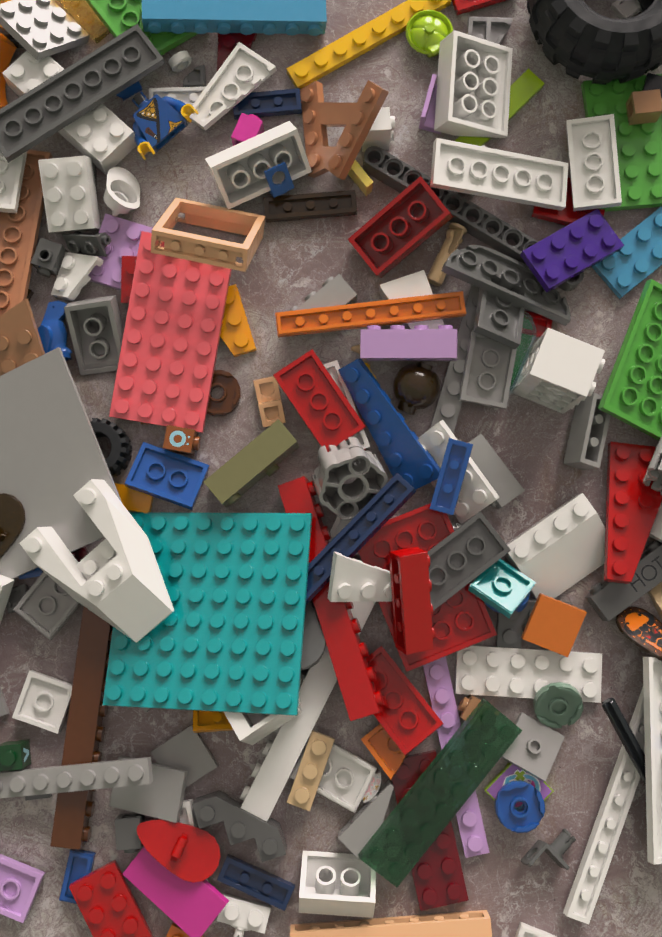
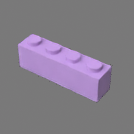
[360,325,458,361]

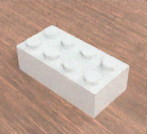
[205,121,312,210]

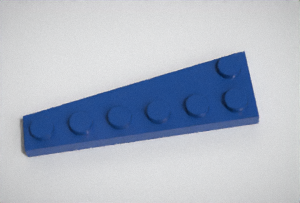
[338,358,441,490]

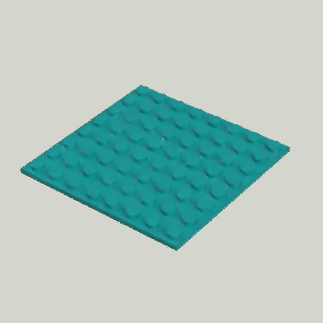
[103,512,312,716]

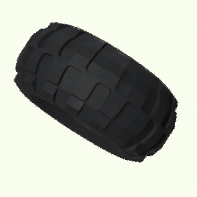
[527,0,662,85]

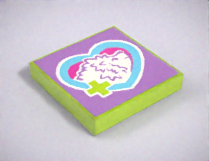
[483,762,554,810]

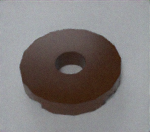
[207,370,241,416]

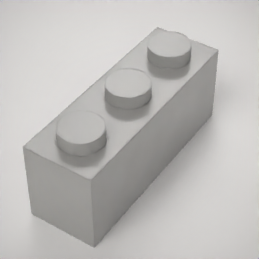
[563,393,611,470]
[469,434,525,509]

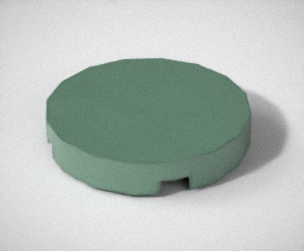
[533,682,583,728]

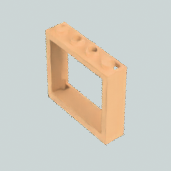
[151,198,266,272]

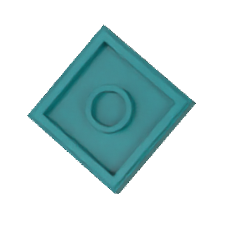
[468,559,536,618]

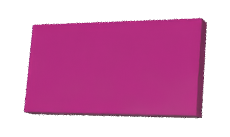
[122,847,229,937]

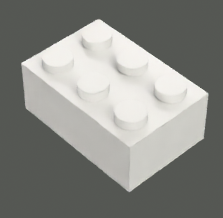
[38,155,101,233]

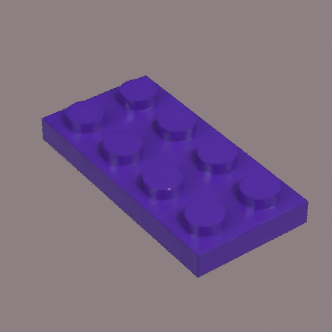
[520,209,624,293]

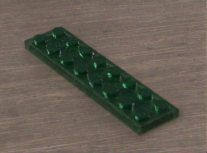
[358,698,522,887]

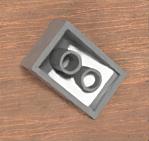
[64,295,123,376]

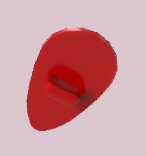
[136,820,221,883]

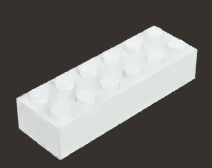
[2,51,137,175]

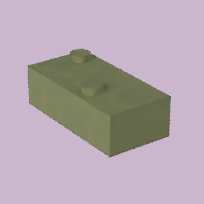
[204,419,299,508]

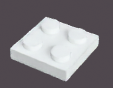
[12,670,73,734]

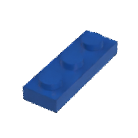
[429,438,473,515]

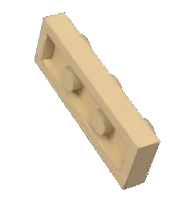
[287,730,335,811]

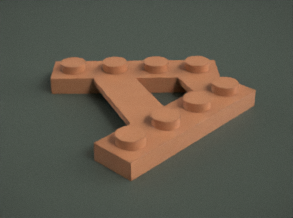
[300,80,389,180]

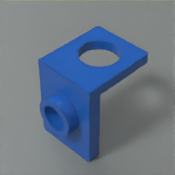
[264,162,295,198]

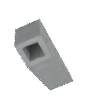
[289,274,357,311]

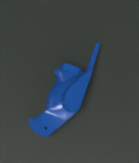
[37,301,73,361]

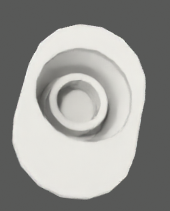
[103,167,140,217]

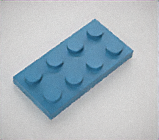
[592,206,662,299]

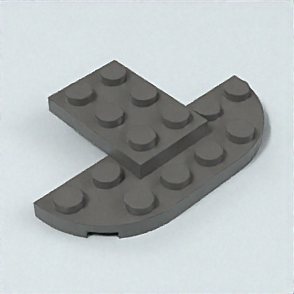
[441,245,571,349]

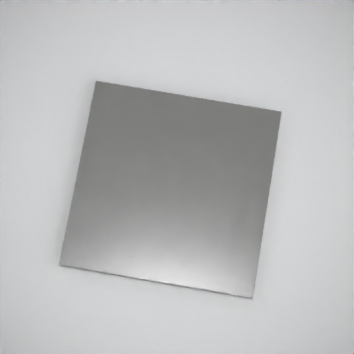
[0,347,123,579]

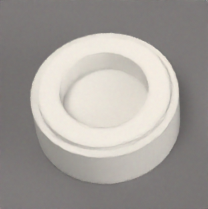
[168,50,192,72]

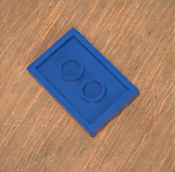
[124,442,210,510]

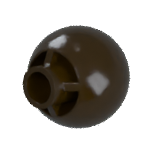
[393,361,440,415]

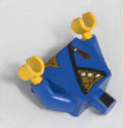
[132,92,198,160]

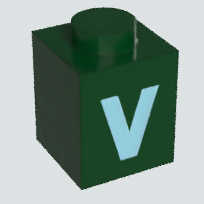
[0,739,31,772]

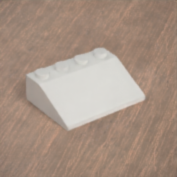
[434,30,513,138]
[504,493,606,600]

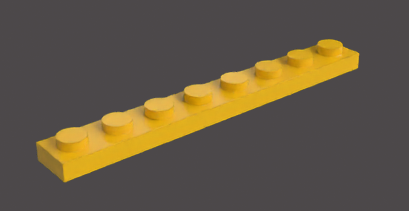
[286,0,452,89]

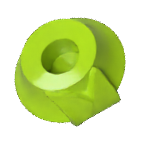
[406,10,453,58]

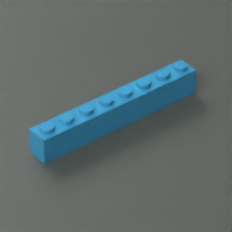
[141,0,327,36]

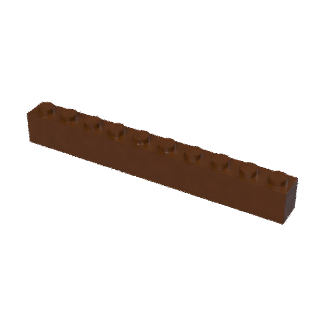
[50,606,113,850]

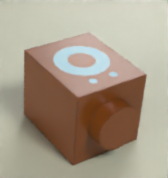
[163,425,201,456]

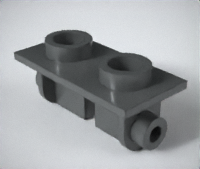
[62,231,111,257]

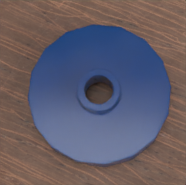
[494,781,545,833]

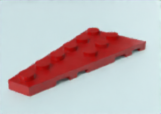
[604,441,662,584]

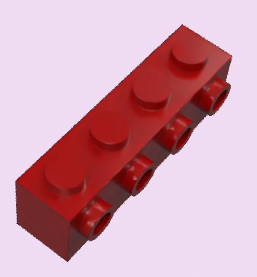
[389,547,435,655]

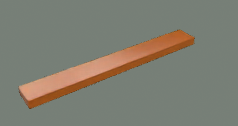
[275,291,466,338]

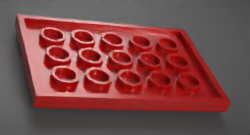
[358,503,497,672]

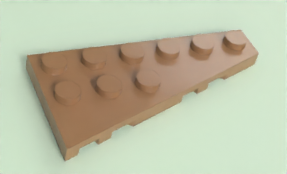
[0,299,45,376]

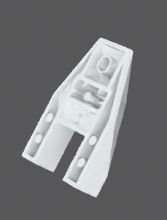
[20,479,174,643]

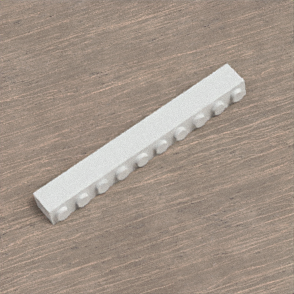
[239,602,375,822]

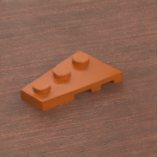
[361,724,408,780]

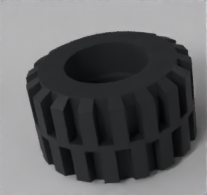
[90,418,132,476]

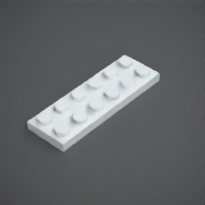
[430,138,568,211]
[454,645,602,703]

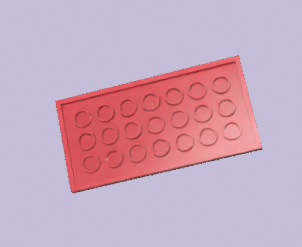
[109,231,232,433]

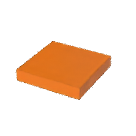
[521,593,587,657]

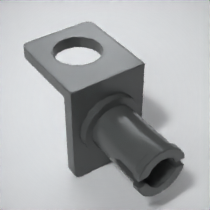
[521,829,576,870]

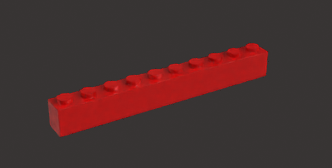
[278,476,385,721]

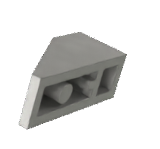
[338,779,394,860]

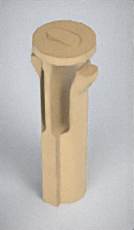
[427,223,467,286]

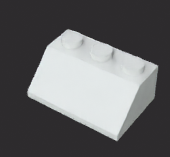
[299,851,376,918]

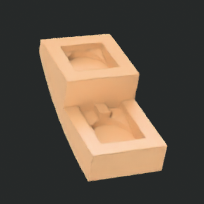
[253,376,286,427]

